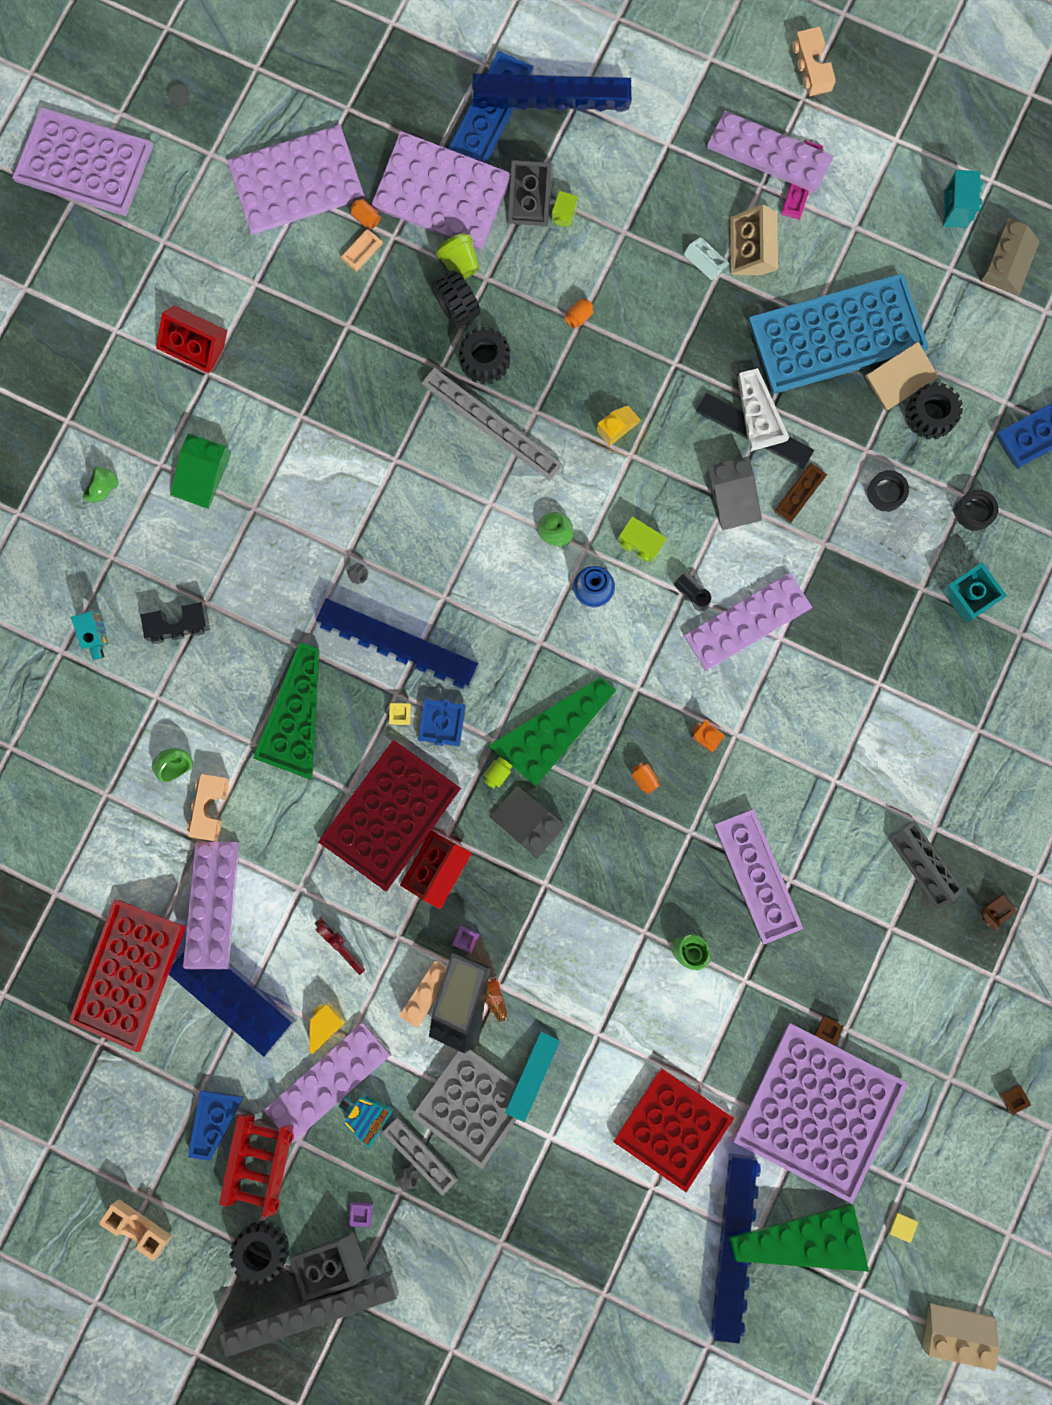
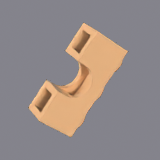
[792,27,836,96]
[187,774,230,842]
[399,960,447,1028]
[99,1199,172,1261]

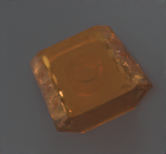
[485,975,508,1022]

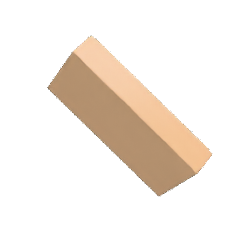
[341,229,383,272]

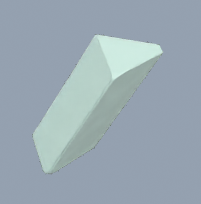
[684,237,730,280]

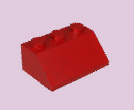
[156,305,228,374]
[400,830,472,909]

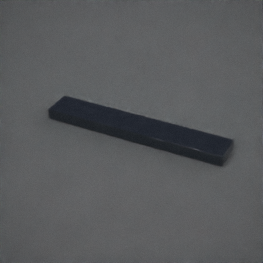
[696,393,814,469]

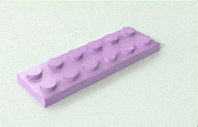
[707,111,834,194]
[684,573,812,672]
[714,809,803,945]
[183,842,240,969]
[264,1022,391,1144]

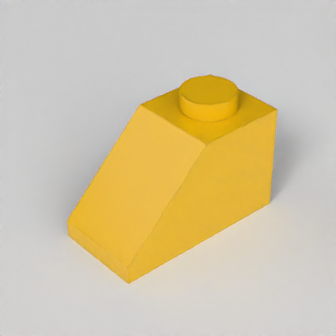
[597,406,641,446]
[309,1003,347,1054]

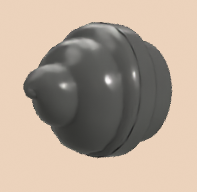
[347,563,368,584]
[394,1168,418,1191]

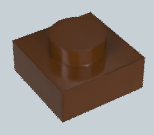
[814,1016,844,1046]
[999,1084,1031,1115]

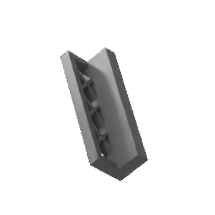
[888,820,964,909]

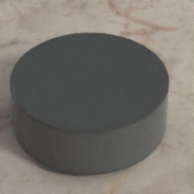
[168,84,189,107]

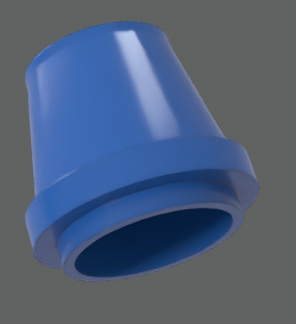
[573,566,615,608]

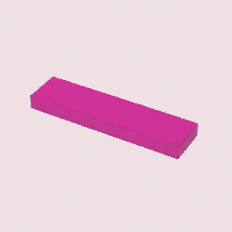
[781,140,823,220]

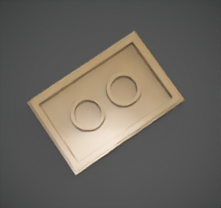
[865,342,939,411]

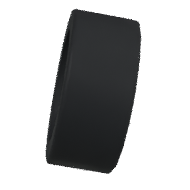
[867,470,909,512]
[955,490,999,531]

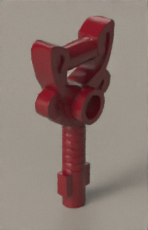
[315,917,365,975]

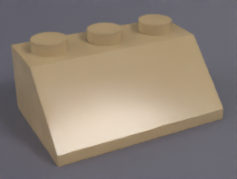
[730,204,778,275]
[922,1303,999,1371]

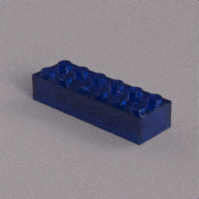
[169,950,296,1057]

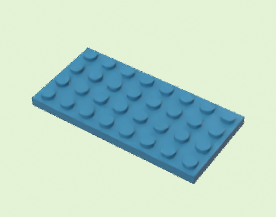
[748,273,929,394]

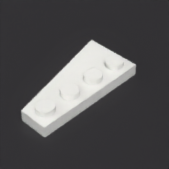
[738,368,789,451]

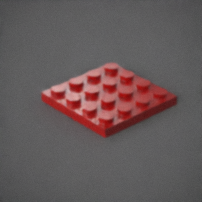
[613,1068,734,1193]

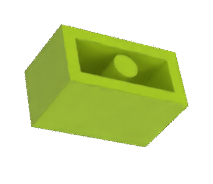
[618,517,667,563]

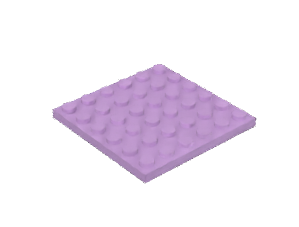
[733,1022,908,1204]

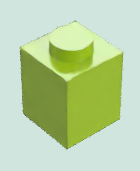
[552,191,578,227]

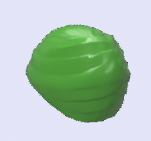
[82,466,119,503]
[537,512,573,547]
[151,748,193,783]
[670,934,711,971]

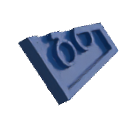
[188,1090,244,1161]

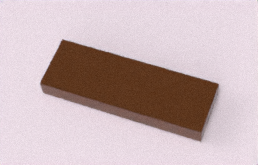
[774,463,827,524]

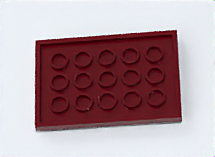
[318,739,462,892]

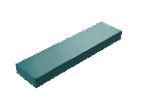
[505,1032,560,1123]

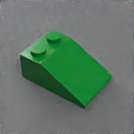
[170,433,231,509]

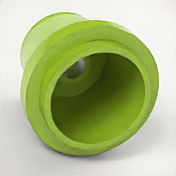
[436,233,480,279]

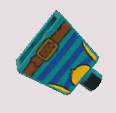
[71,611,109,660]
[338,1095,394,1148]

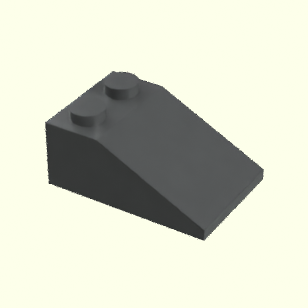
[508,160,554,227]
[706,456,762,531]
[490,786,565,859]
[289,1232,369,1301]

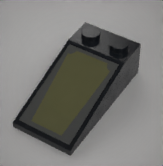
[429,951,491,1054]

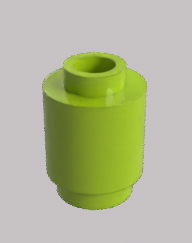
[483,757,513,789]

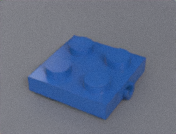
[418,699,466,747]

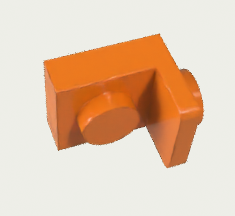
[692,720,725,753]

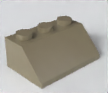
[980,218,1040,296]

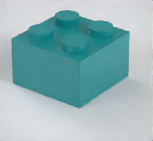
[943,169,983,228]
[942,562,1007,624]

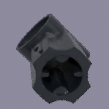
[673,572,712,611]

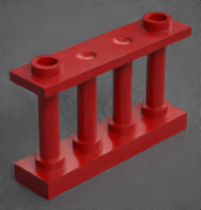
[219,1114,294,1218]

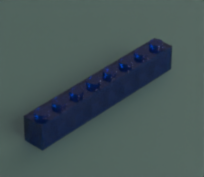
[471,73,632,112]
[316,598,479,690]
[710,1153,761,1344]

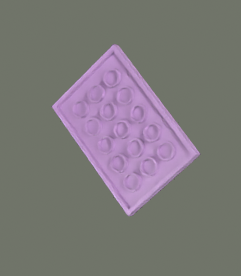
[13,108,153,216]
[227,125,365,235]
[371,131,511,251]

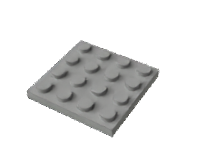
[412,1049,517,1169]

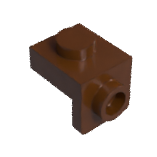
[982,893,1018,930]

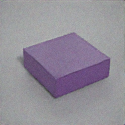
[452,925,480,954]
[349,1202,373,1227]

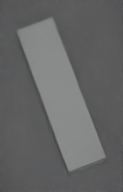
[381,1115,458,1196]

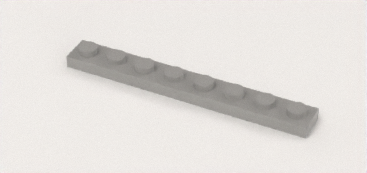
[422,368,563,482]

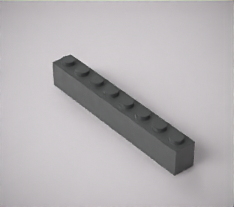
[219,1270,399,1357]

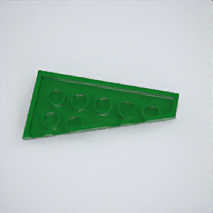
[253,642,320,781]
[488,677,616,786]
[729,1203,869,1272]

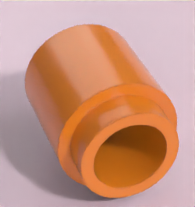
[351,199,381,229]
[564,298,594,329]
[631,762,661,795]

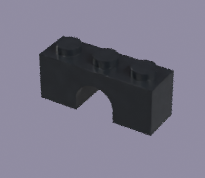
[140,602,210,644]

